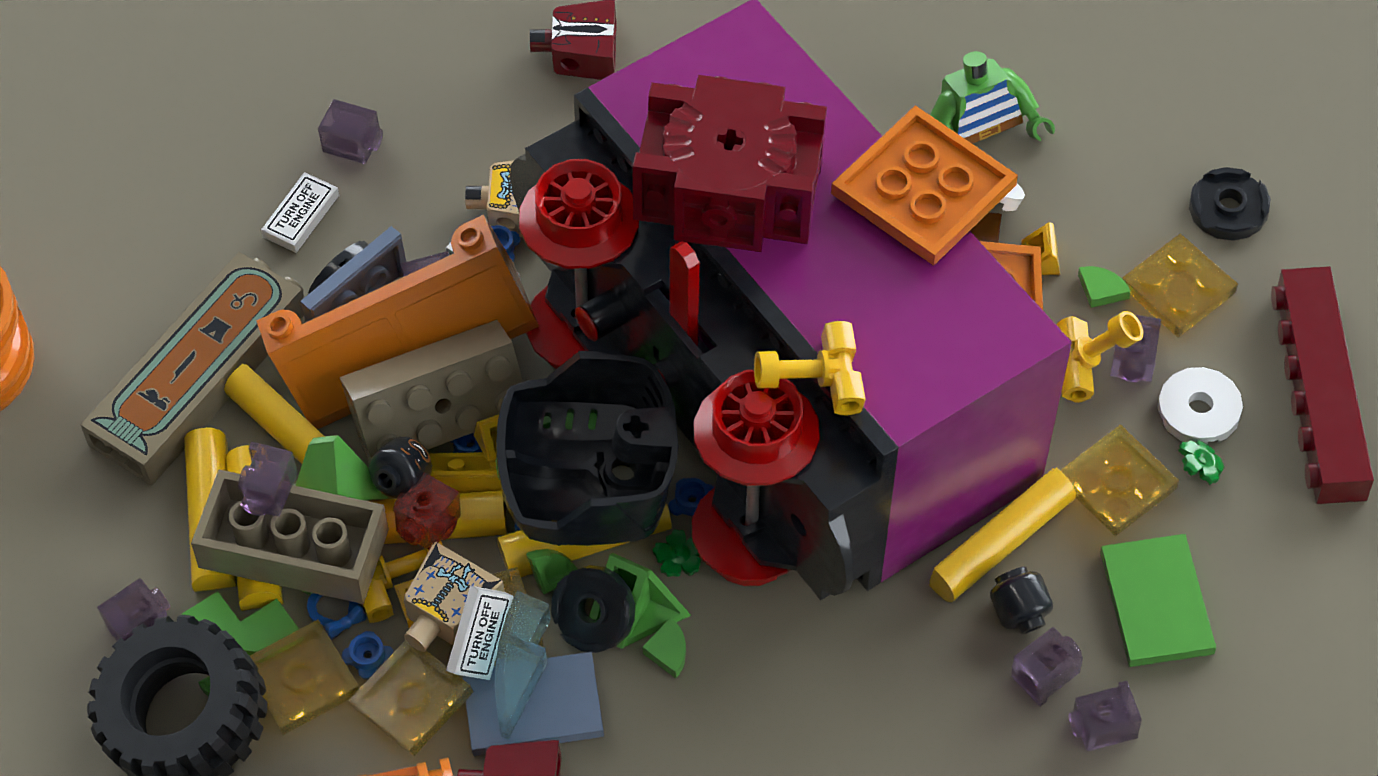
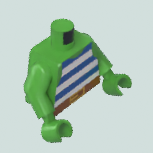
[930,51,1055,144]

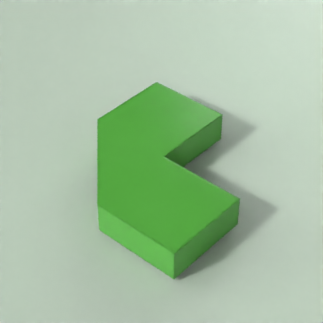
[181,591,302,659]

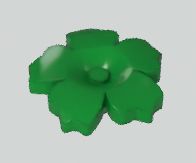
[1178,440,1225,485]
[652,529,701,577]

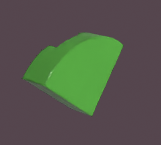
[1078,266,1131,308]
[526,549,578,594]
[642,617,686,678]

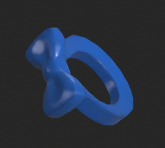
[307,593,367,640]

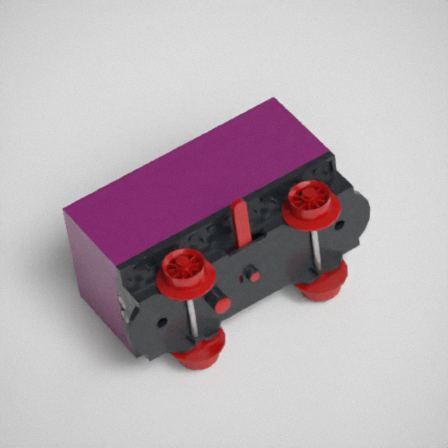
[510,0,1072,600]

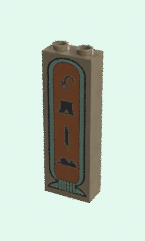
[80,252,304,486]

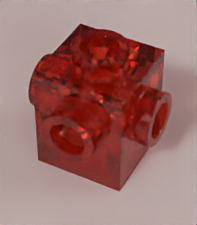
[393,472,461,550]

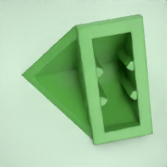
[295,435,388,501]
[589,553,691,649]

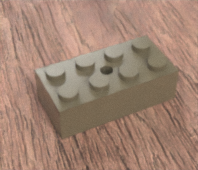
[340,320,523,461]
[191,469,389,604]

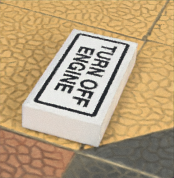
[261,172,339,253]
[446,586,513,680]

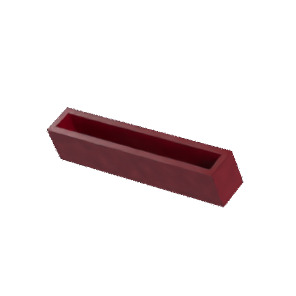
[1271,266,1374,504]

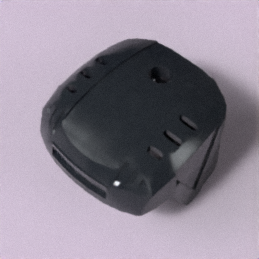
[496,351,679,546]

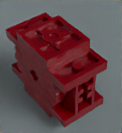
[633,75,827,252]

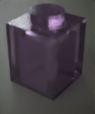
[318,99,383,164]

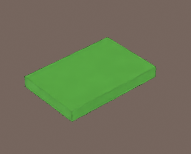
[1100,534,1216,667]

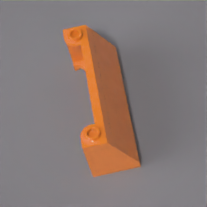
[256,214,539,429]

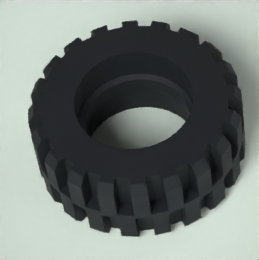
[87,615,268,776]

